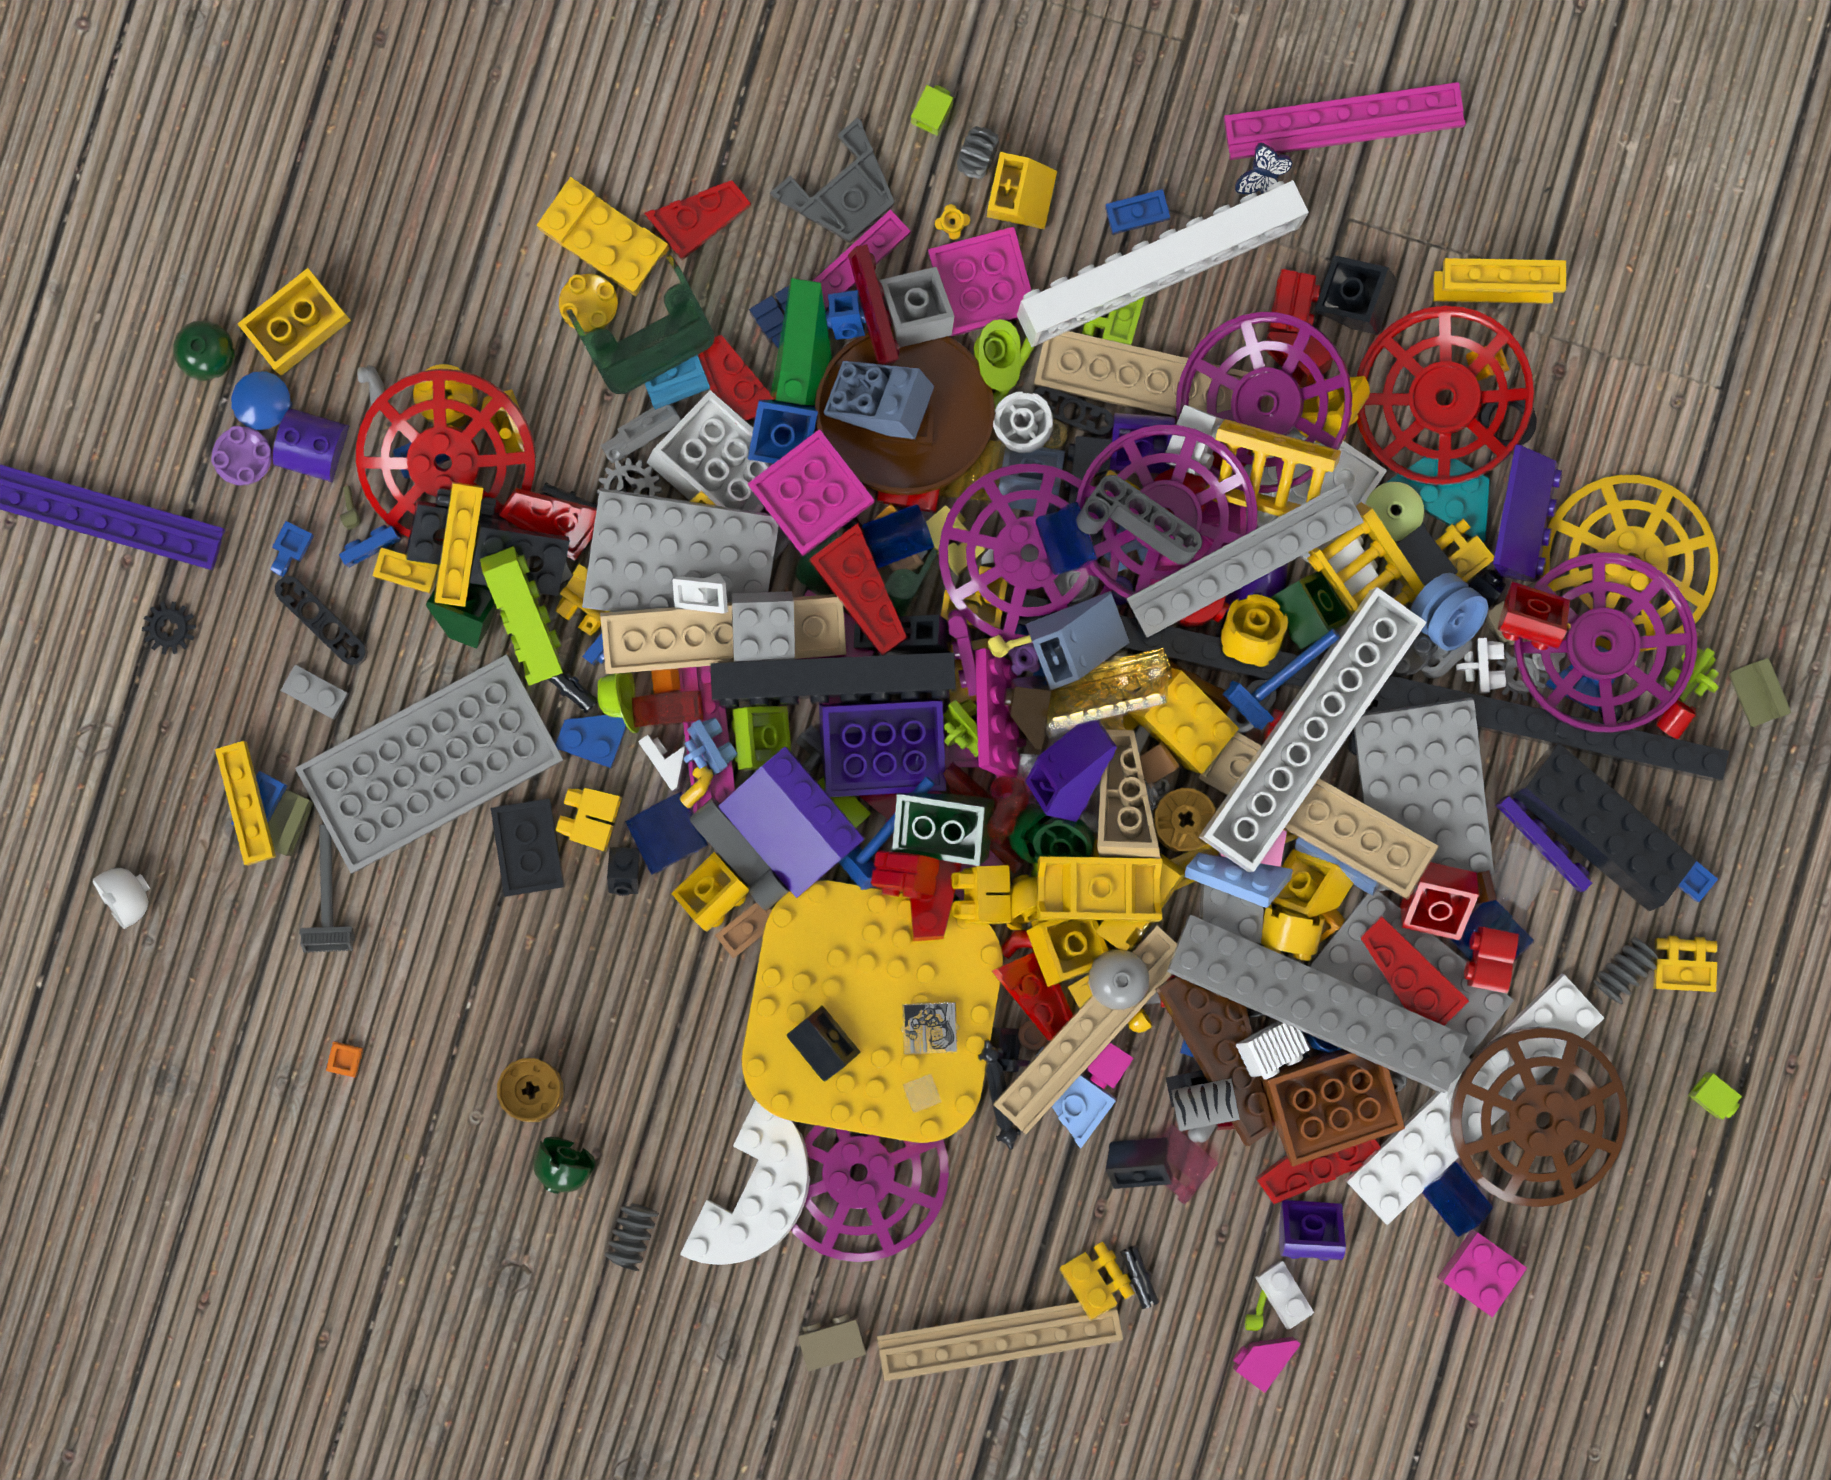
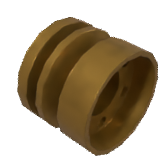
[1153,788,1216,852]
[497,1058,564,1122]

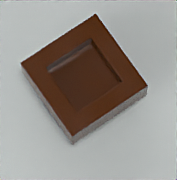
[1475,870,1497,904]

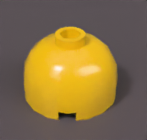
[1004,875,1048,930]

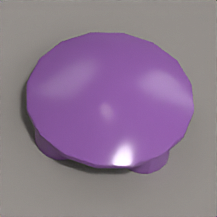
[211,426,272,485]

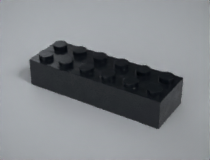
[1512,743,1697,911]

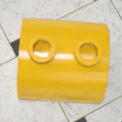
[1296,376,1370,443]
[671,852,749,932]

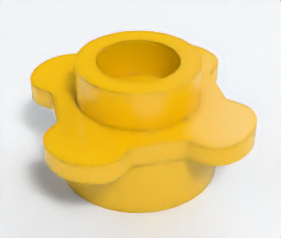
[935,204,970,240]

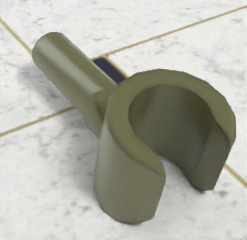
[340,486,361,530]

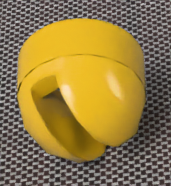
[1128,1008,1153,1033]

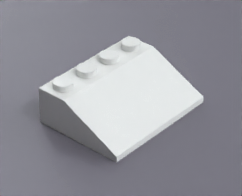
[647,390,773,513]

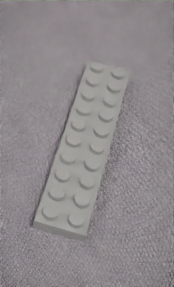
[1166,915,1467,1093]

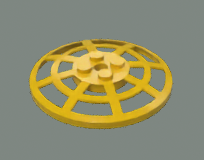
[1539,475,1718,652]

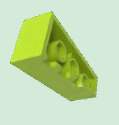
[480,547,563,686]

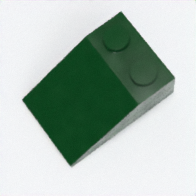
[892,792,994,866]

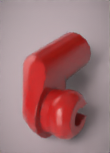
[1001,930,1034,959]

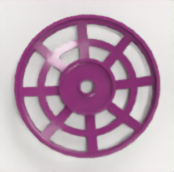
[1176,312,1352,494]
[1075,425,1257,598]
[939,464,1119,645]
[1514,552,1697,733]
[791,1121,949,1262]

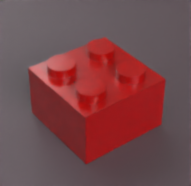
[1400,862,1479,940]

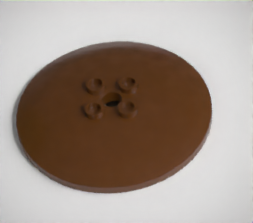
[815,332,995,495]

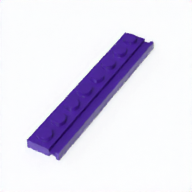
[0,465,225,571]

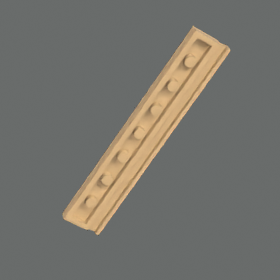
[993,925,1177,1134]
[877,1296,1123,1382]

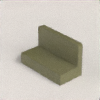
[1729,657,1792,727]
[268,789,314,856]

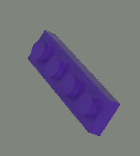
[1495,796,1593,892]

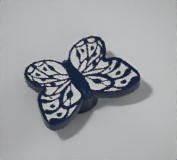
[1235,143,1293,194]

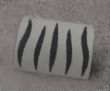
[1171,1078,1240,1131]

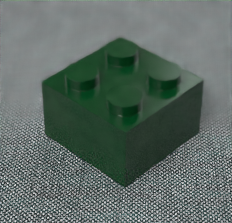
[1271,571,1351,649]

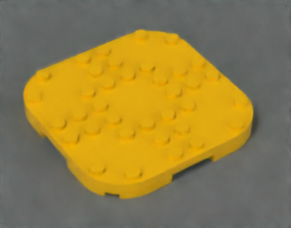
[741,881,1003,1143]

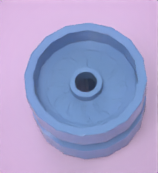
[1411,573,1488,651]

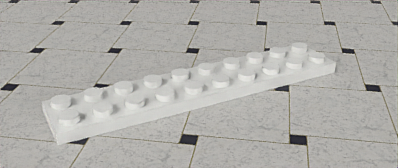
[1345,973,1604,1225]

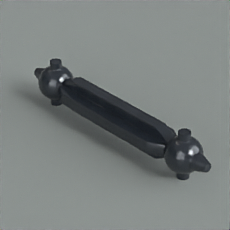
[978,1039,1021,1150]

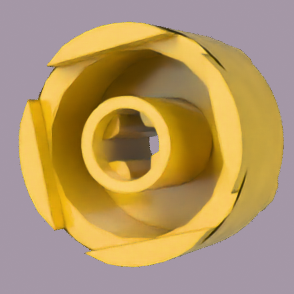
[413,364,478,427]
[1221,594,1288,667]
[1261,904,1325,961]

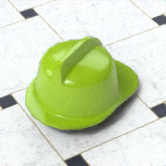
[974,319,1021,391]
[598,672,640,733]

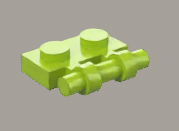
[1082,297,1145,345]

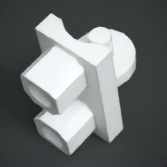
[1456,638,1506,694]

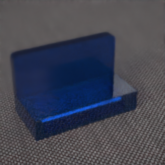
[1035,502,1097,575]
[862,504,934,568]
[1422,1162,1493,1237]

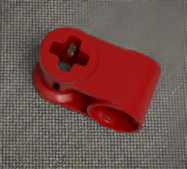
[1656,700,1696,739]

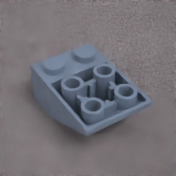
[824,361,934,439]
[1025,591,1130,690]

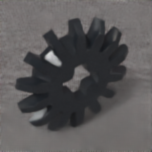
[142,601,196,655]

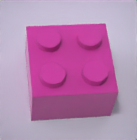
[1437,1229,1527,1318]

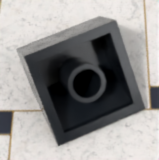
[1314,255,1398,335]

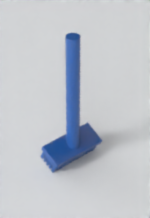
[1222,629,1340,730]
[838,776,935,890]

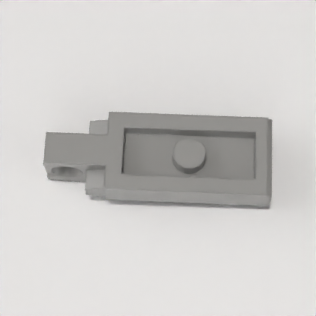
[601,404,681,463]

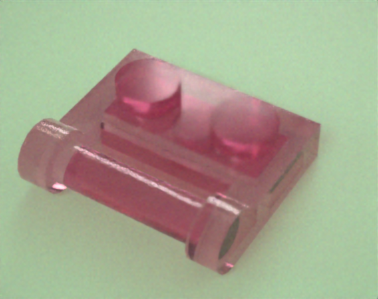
[1160,1124,1218,1205]

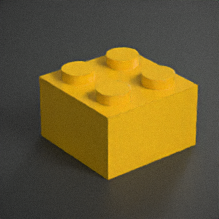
[1027,919,1109,987]

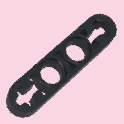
[275,576,368,666]

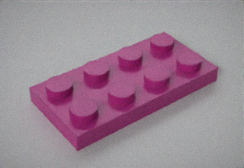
[975,648,1020,780]

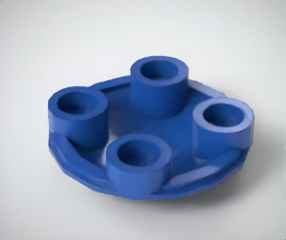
[231,371,292,431]

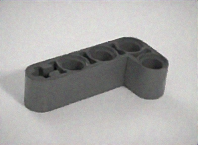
[1076,475,1202,565]
[689,798,790,911]

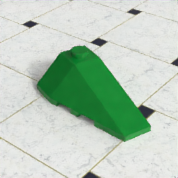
[771,278,832,405]

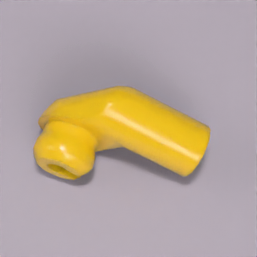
[680,766,714,808]

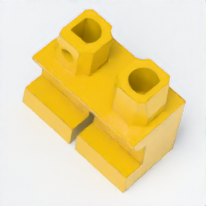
[555,564,610,637]
[556,788,622,852]
[951,865,1011,924]

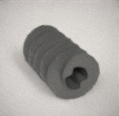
[1593,937,1658,1004]
[604,1203,659,1271]

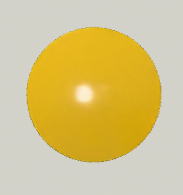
[559,274,618,332]

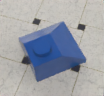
[748,399,818,464]

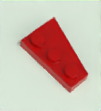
[694,335,774,424]
[499,488,597,561]
[910,860,962,942]
[992,952,1073,1042]

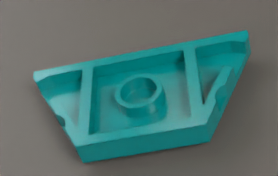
[1385,449,1490,543]

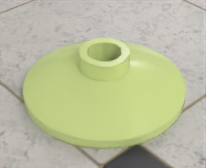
[1365,482,1424,542]

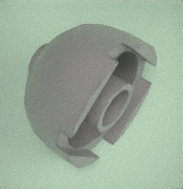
[1088,949,1149,1010]

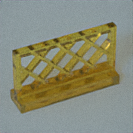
[1047,648,1172,731]

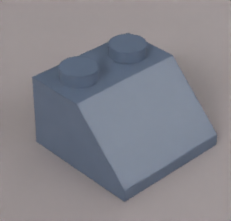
[998,446,1065,515]

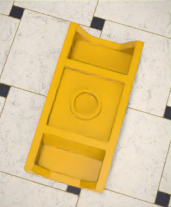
[536,177,670,297]
[1037,857,1162,922]

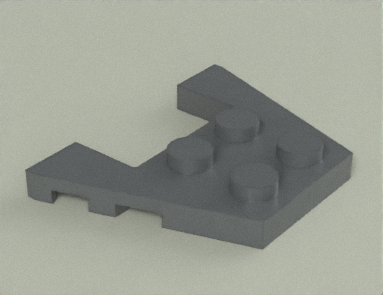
[770,117,895,243]

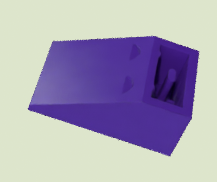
[1025,713,1117,822]

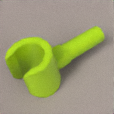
[1245,1290,1267,1331]

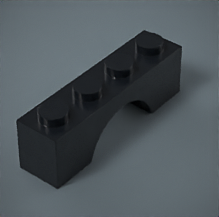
[1060,436,1112,561]

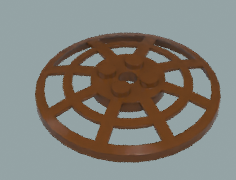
[1449,1027,1628,1207]

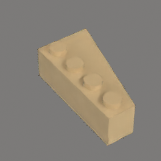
[1097,730,1160,859]

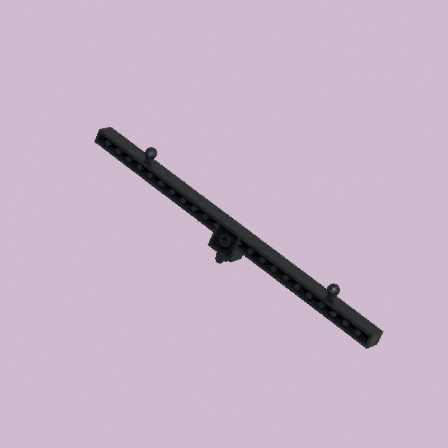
[1018,594,1729,782]

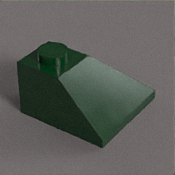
[426,583,497,649]

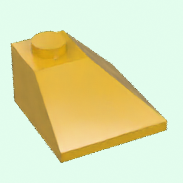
[1272,849,1353,918]

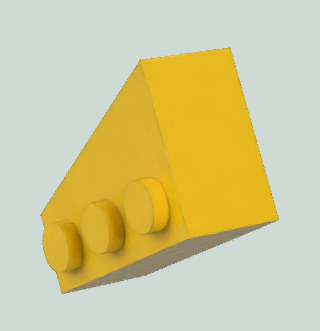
[1096,853,1185,951]

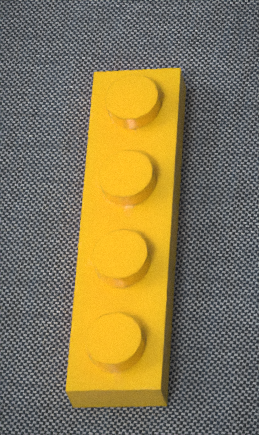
[434,482,483,607]
[215,741,276,865]

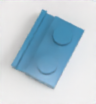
[639,347,710,410]

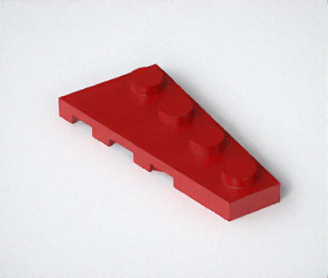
[809,523,907,656]
[1360,915,1469,1026]
[1255,1139,1381,1204]

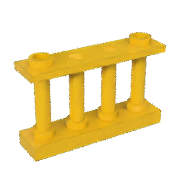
[1433,258,1566,304]
[1205,419,1342,517]
[1307,502,1425,616]

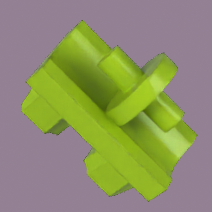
[1664,647,1719,702]
[943,699,978,758]

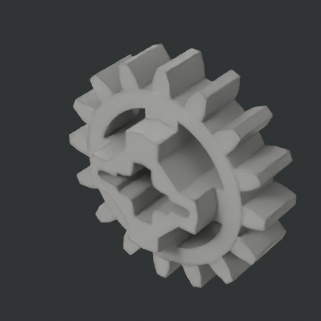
[597,458,663,496]

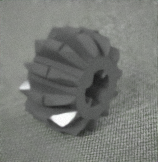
[957,126,999,179]

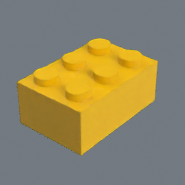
[238,268,351,376]
[1128,666,1239,774]

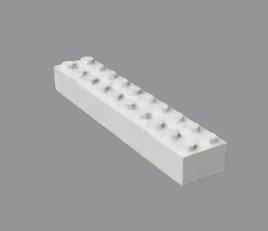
[1017,181,1309,347]
[1199,587,1427,872]

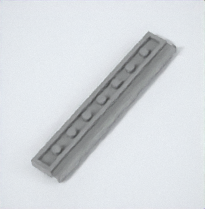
[1126,483,1364,637]

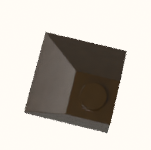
[1004,675,1051,749]

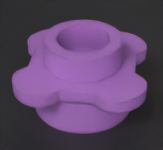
[1008,644,1040,675]

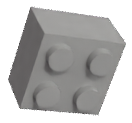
[879,267,954,348]
[731,591,795,662]
[1199,883,1264,943]

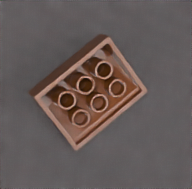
[1259,1049,1405,1166]

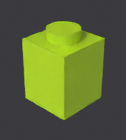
[911,85,953,136]
[1688,1072,1742,1120]

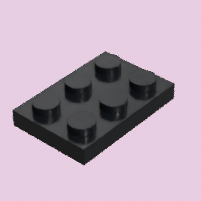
[491,798,565,897]

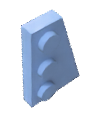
[1184,853,1293,908]
[1034,1046,1116,1149]

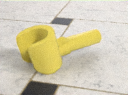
[988,635,1032,658]

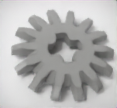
[1494,650,1548,701]

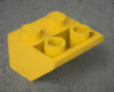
[987,152,1057,230]

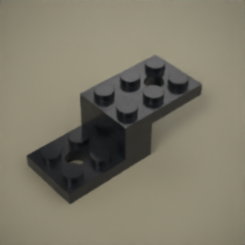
[405,500,570,596]

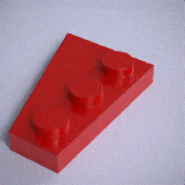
[644,180,751,260]

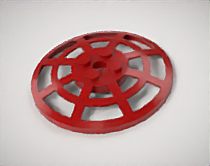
[1356,306,1535,485]
[356,369,536,541]

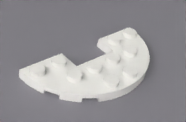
[680,1100,810,1265]

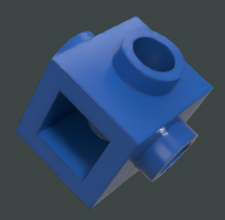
[825,290,866,340]

